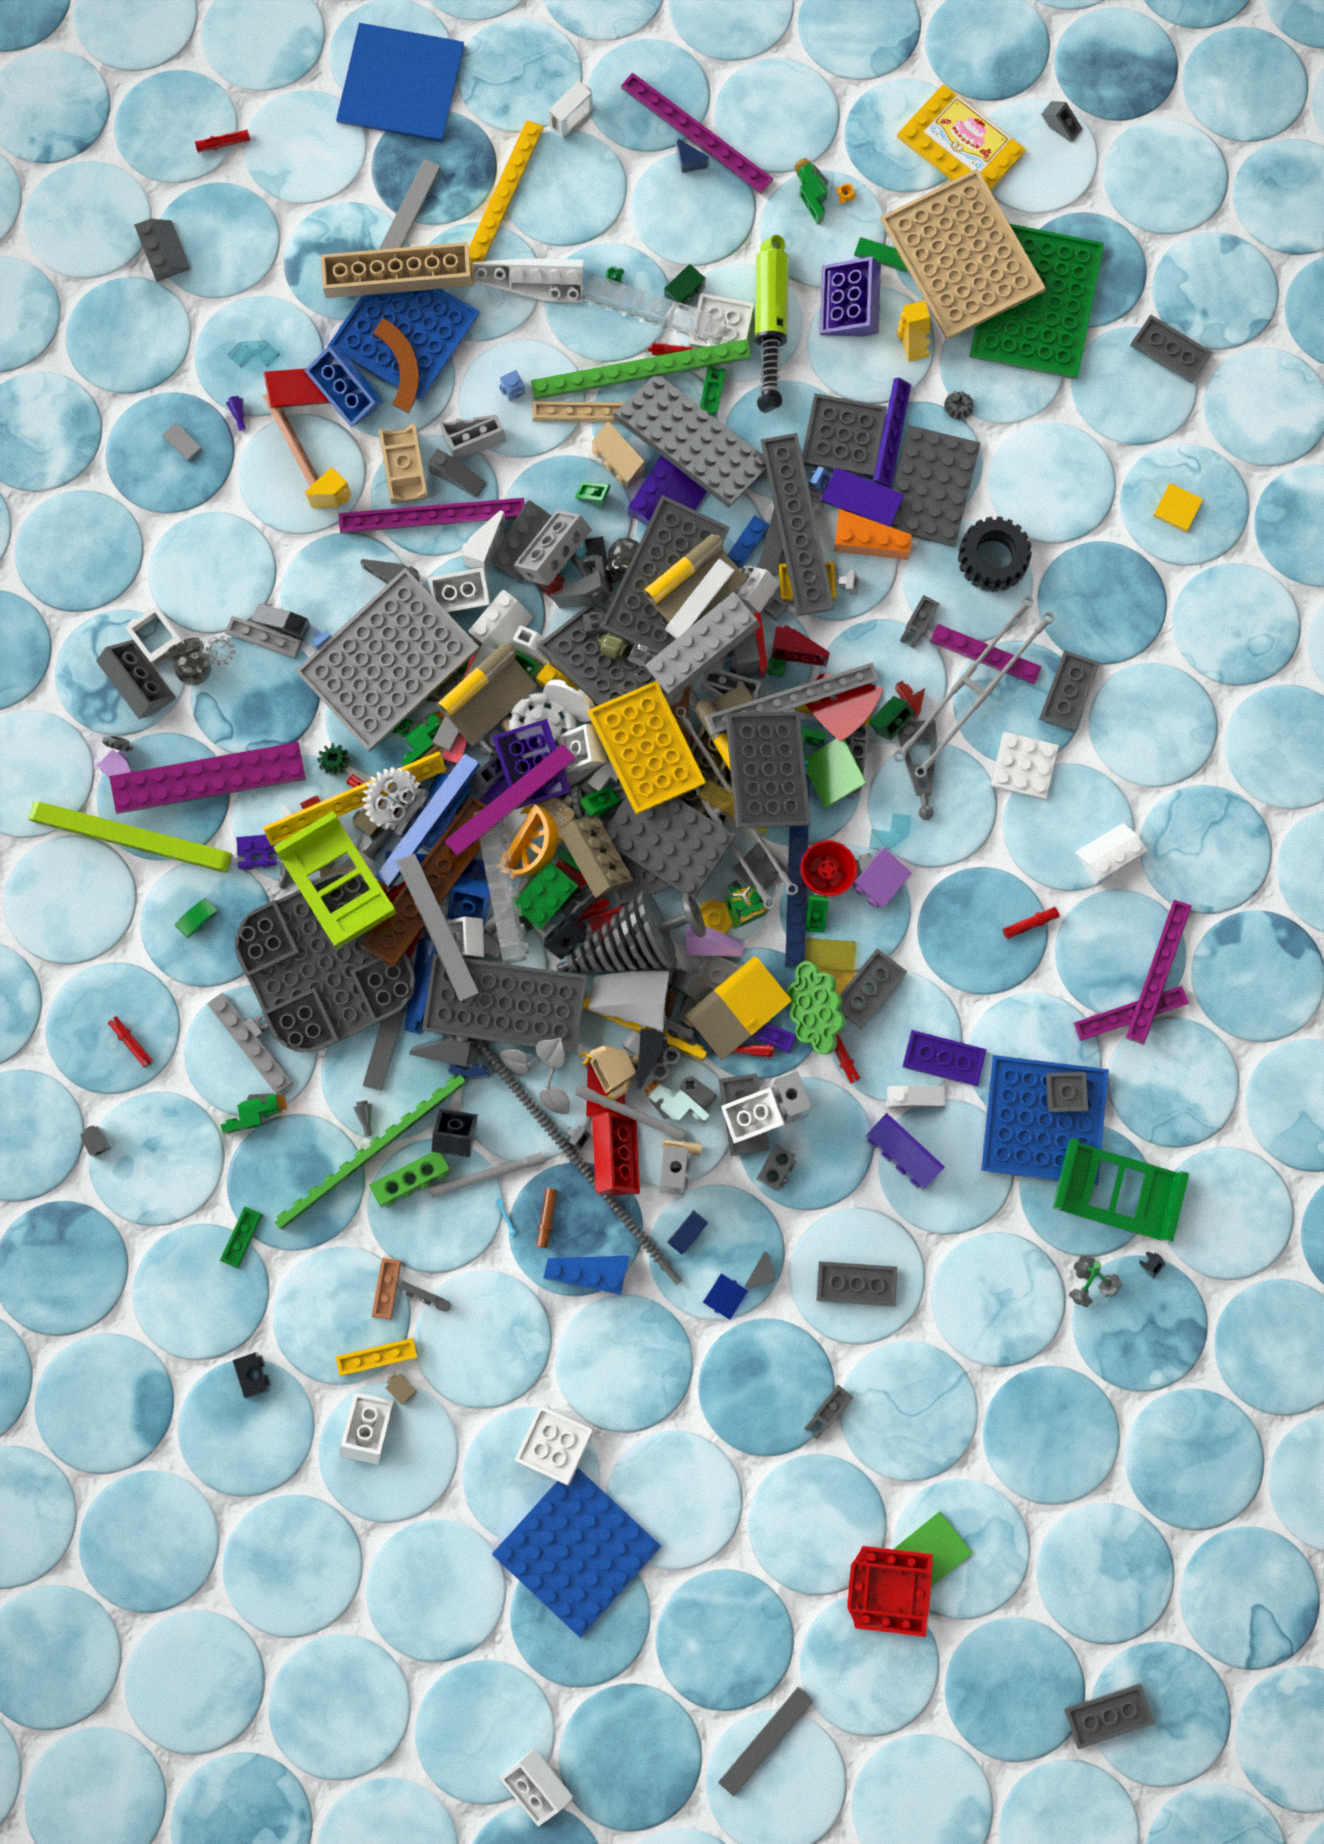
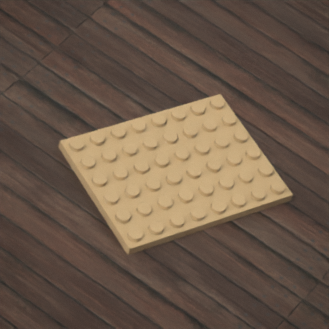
[880,168,1046,340]

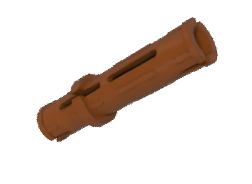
[536,1188,558,1249]

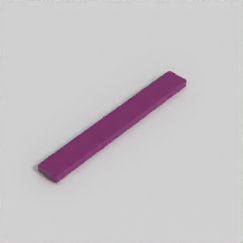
[445,744,576,857]
[1125,900,1192,1045]

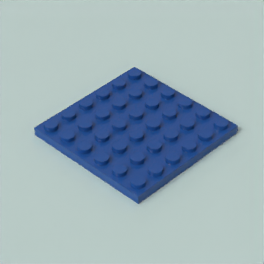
[328,289,480,402]
[981,1055,1109,1185]
[492,1467,661,1638]

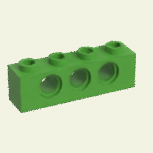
[369,1152,451,1208]

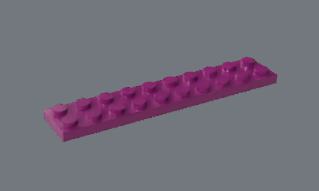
[109,742,306,814]

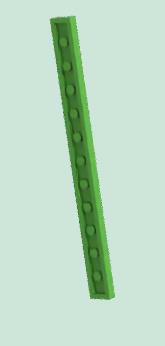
[530,339,751,400]
[275,1075,466,1230]

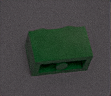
[664,264,706,310]
[868,696,915,741]

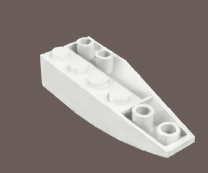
[472,259,584,302]

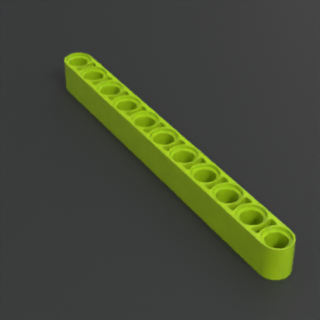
[28,801,233,873]

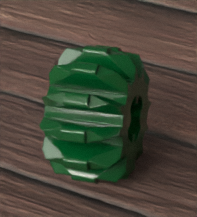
[317,743,350,776]

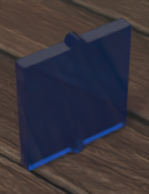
[703,1273,748,1320]

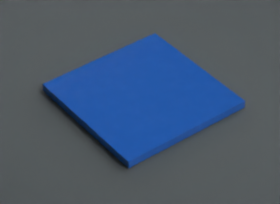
[336,23,465,142]

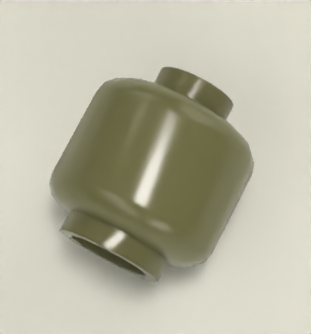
[598,633,628,659]

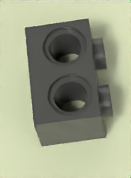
[756,1144,797,1191]

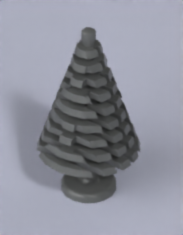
[556,889,706,973]

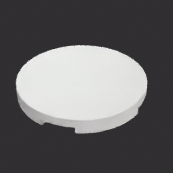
[543,680,595,722]

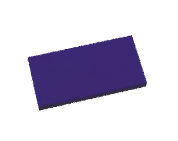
[821,468,904,527]
[902,1030,987,1087]

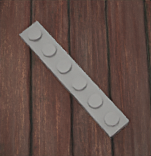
[207,992,293,1095]

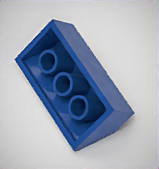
[304,345,384,427]
[402,773,472,852]

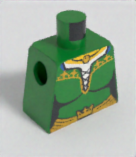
[725,880,769,929]

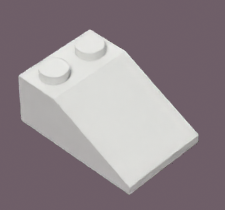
[461,510,506,573]
[721,1087,785,1143]
[340,1393,393,1465]

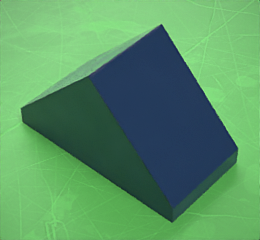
[676,139,709,173]

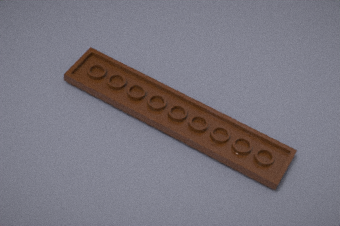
[361,796,501,968]

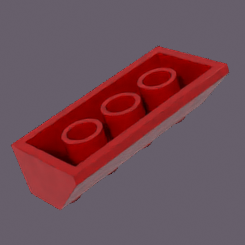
[592,1112,640,1196]

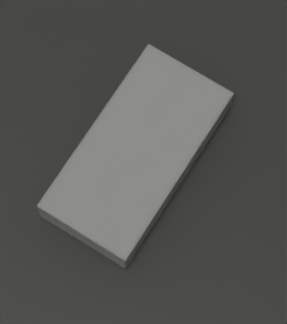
[162,423,202,462]

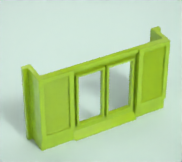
[273,811,397,949]

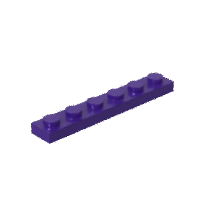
[873,377,911,488]

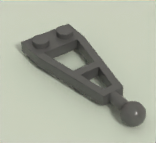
[898,720,937,820]

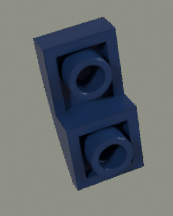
[448,1063,491,1079]
[667,1210,708,1255]

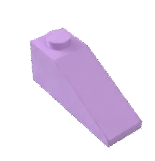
[97,749,132,777]
[686,926,744,956]

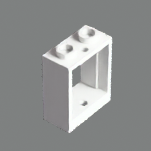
[548,81,592,139]
[125,606,185,668]

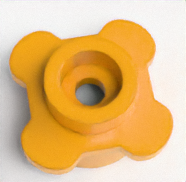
[836,184,856,203]

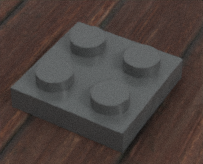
[732,842,787,890]
[1046,1072,1088,1113]

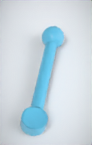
[496,1198,517,1237]

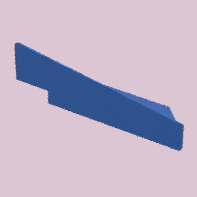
[404,938,438,1035]

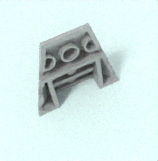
[588,967,673,1033]

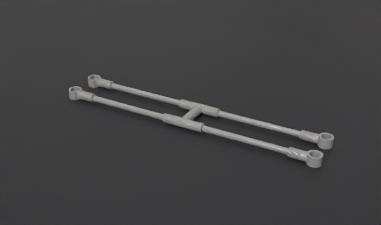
[894,596,1054,779]
[675,706,798,910]

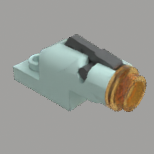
[644,1080,710,1123]

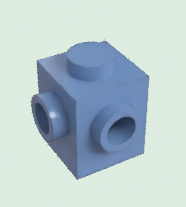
[499,370,526,401]

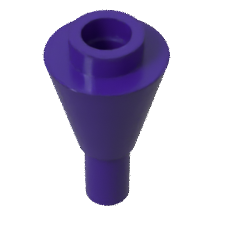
[226,396,246,431]

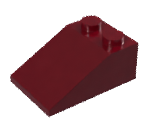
[771,625,830,667]

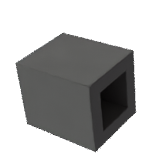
[80,1125,111,1157]

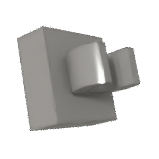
[245,1015,269,1039]

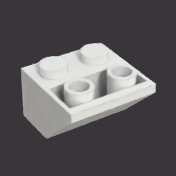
[727,565,780,613]

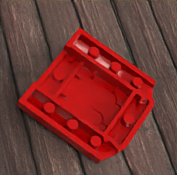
[847,1546,933,1637]

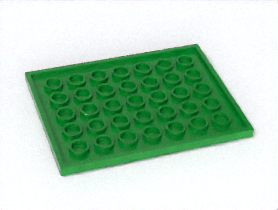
[969,223,1104,379]

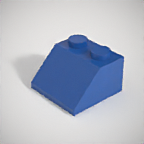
[447,876,494,925]

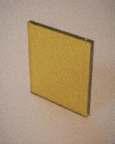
[805,938,856,995]

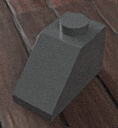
[1041,101,1083,142]

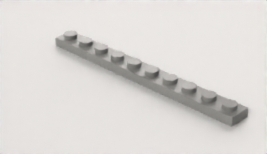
[704,662,879,735]

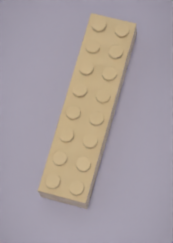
[321,242,472,298]

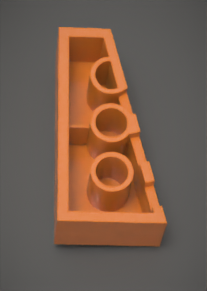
[834,509,911,560]

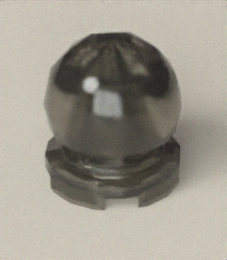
[605,537,639,584]
[166,638,212,686]

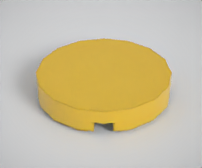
[699,900,733,934]

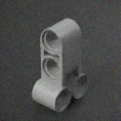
[622,1030,680,1083]

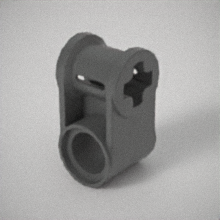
[680,1076,717,1111]

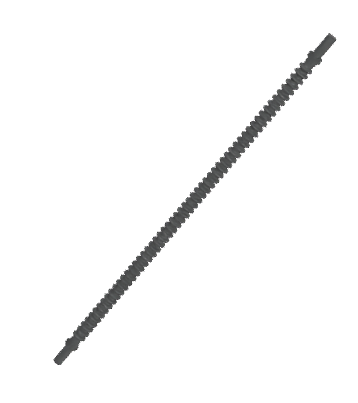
[469,1037,682,1285]

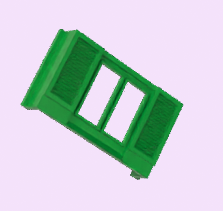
[1052,1138,1190,1242]

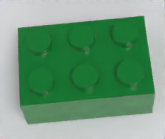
[512,861,580,932]

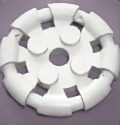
[509,693,576,748]

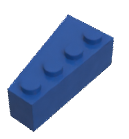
[543,1255,629,1295]

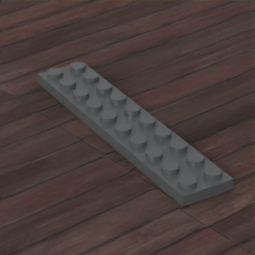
[761,433,834,617]

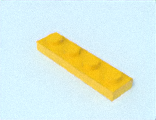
[335,1338,418,1376]

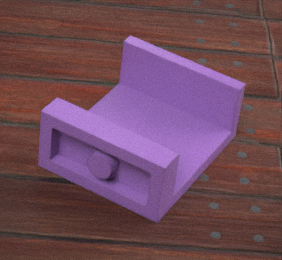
[852,848,912,908]

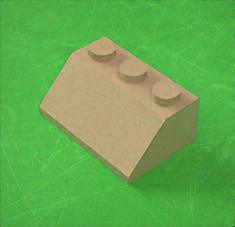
[591,421,645,489]

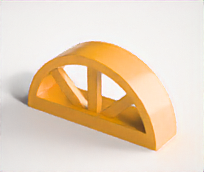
[496,804,558,877]

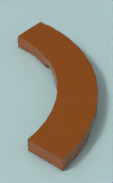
[373,318,419,414]

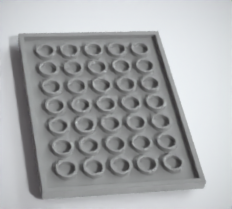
[295,568,481,752]

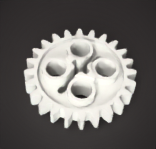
[362,767,422,830]

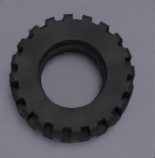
[958,516,1032,592]

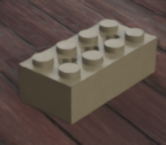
[559,815,633,898]

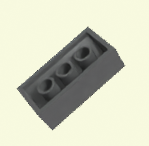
[96,640,176,719]

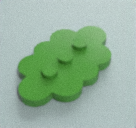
[786,961,846,1055]

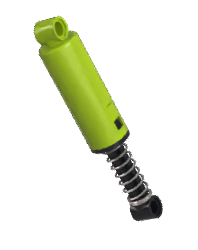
[754,234,789,413]

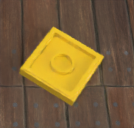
[1153,483,1203,532]

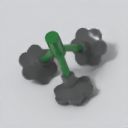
[1069,1256,1122,1307]

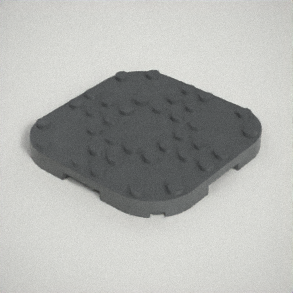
[235,872,416,1052]

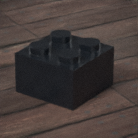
[431,1109,478,1157]

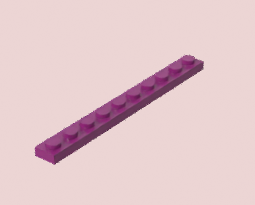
[621,72,773,194]
[338,498,525,533]

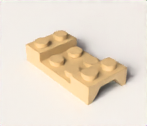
[378,423,428,504]

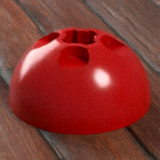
[800,840,857,897]

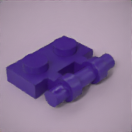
[236,834,277,870]

